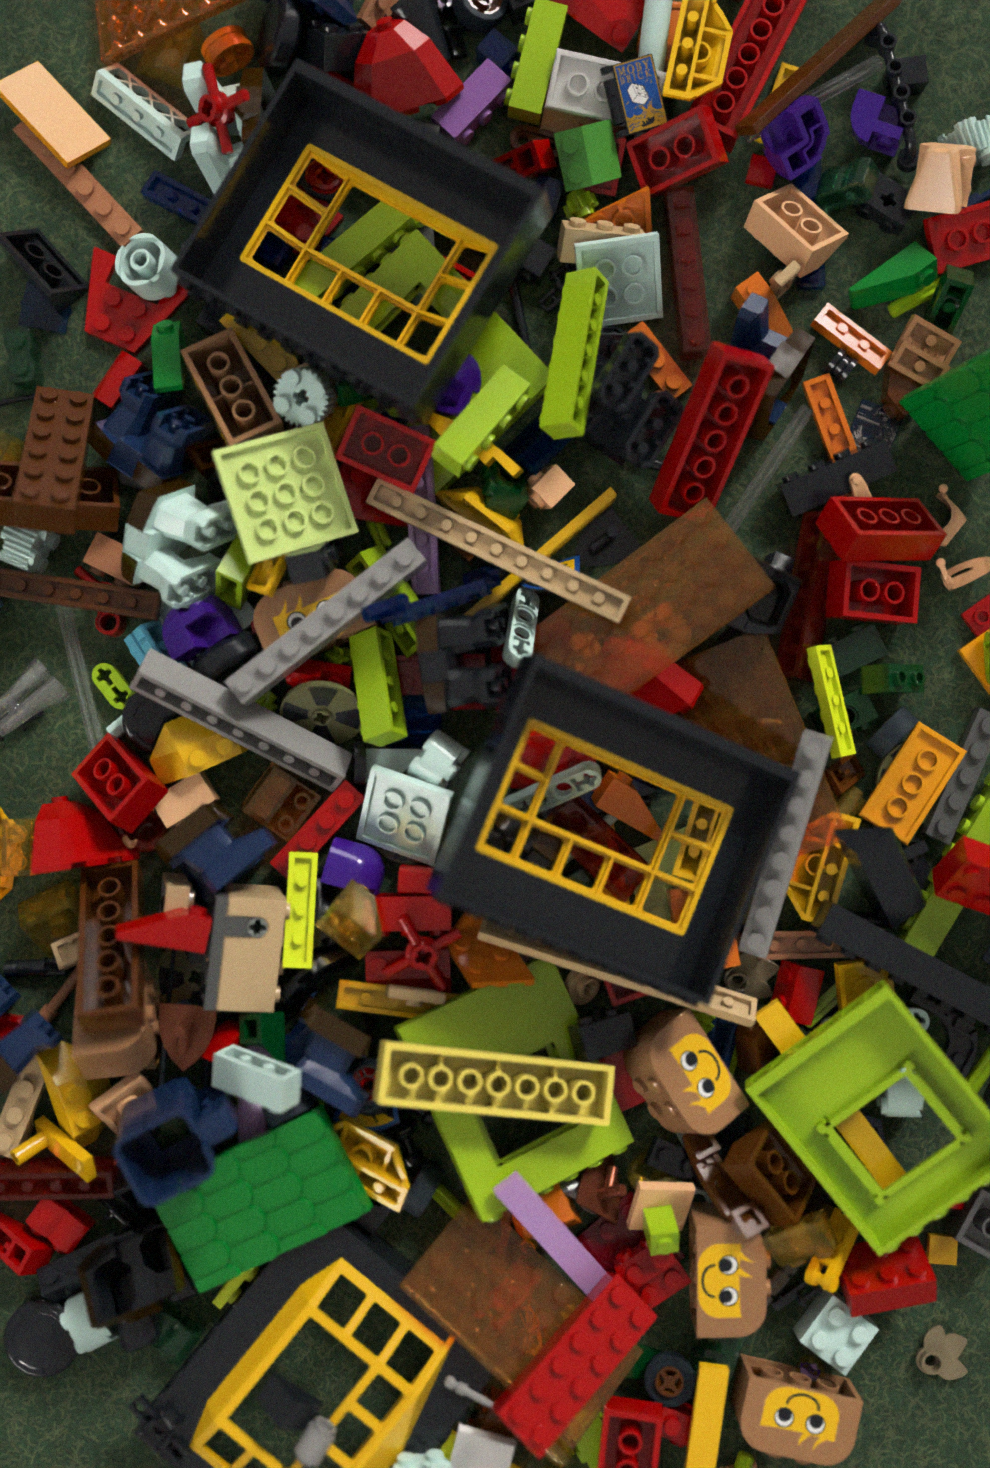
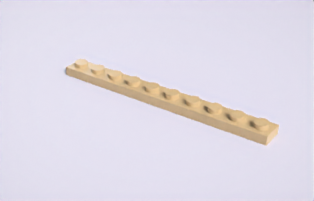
[366,478,632,625]
[477,915,758,1028]

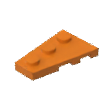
[582,186,652,233]

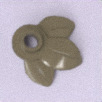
[724,952,779,999]
[915,1325,968,1380]

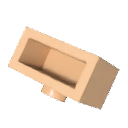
[526,464,575,510]
[155,771,220,829]

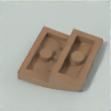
[888,314,962,385]

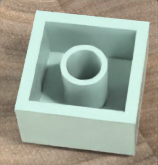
[793,1288,879,1376]

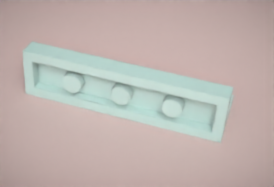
[91,63,191,161]

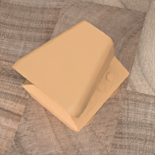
[904,142,976,214]

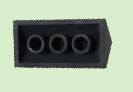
[835,827,926,929]

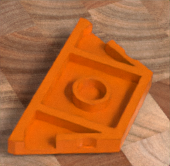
[446,912,535,988]

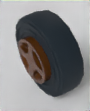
[644,1351,695,1407]

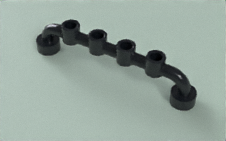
[865,22,919,173]

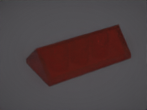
[542,796,649,903]

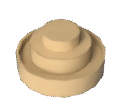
[564,970,602,1005]

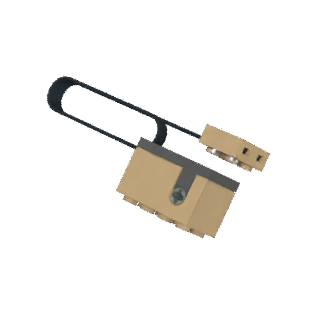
[153,872,290,1140]

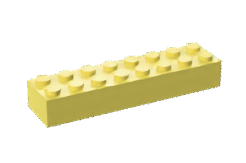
[373,1040,615,1126]

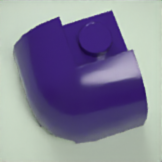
[850,88,904,157]
[759,95,830,181]
[425,354,481,418]
[162,594,243,661]
[320,837,385,895]

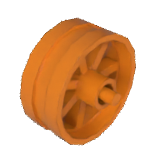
[201,25,255,77]

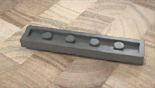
[921,707,990,845]

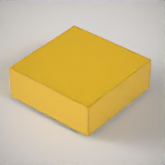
[926,1233,958,1265]

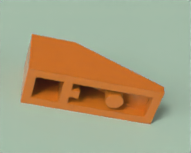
[731,271,793,337]
[591,770,662,842]

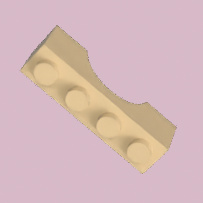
[0,1056,46,1159]

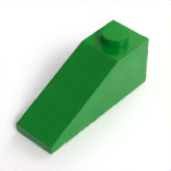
[848,241,938,310]
[151,320,188,394]

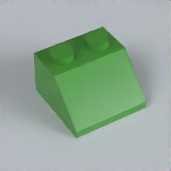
[554,119,622,192]

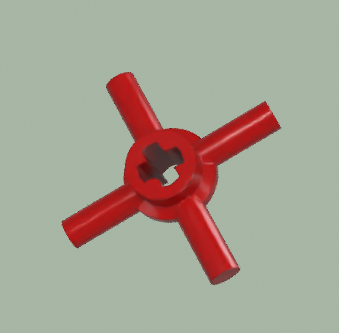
[186,63,250,155]
[382,914,463,992]

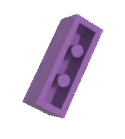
[431,58,512,146]

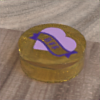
[796,1354,825,1385]

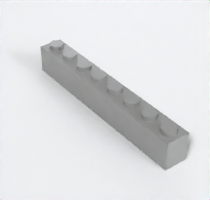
[225,538,427,706]
[129,648,353,792]
[738,729,834,959]

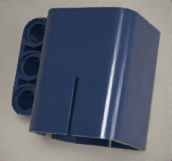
[114,1077,238,1207]

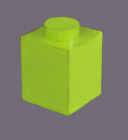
[643,1205,679,1256]

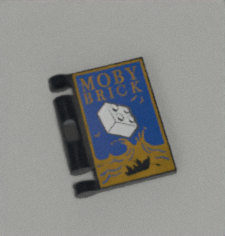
[600,53,668,139]

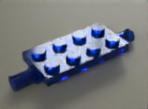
[361,564,510,627]

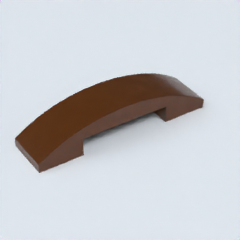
[682,1134,769,1241]

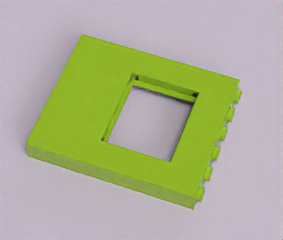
[339,228,549,495]
[393,958,634,1223]
[745,979,990,1257]

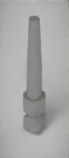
[444,1375,494,1408]

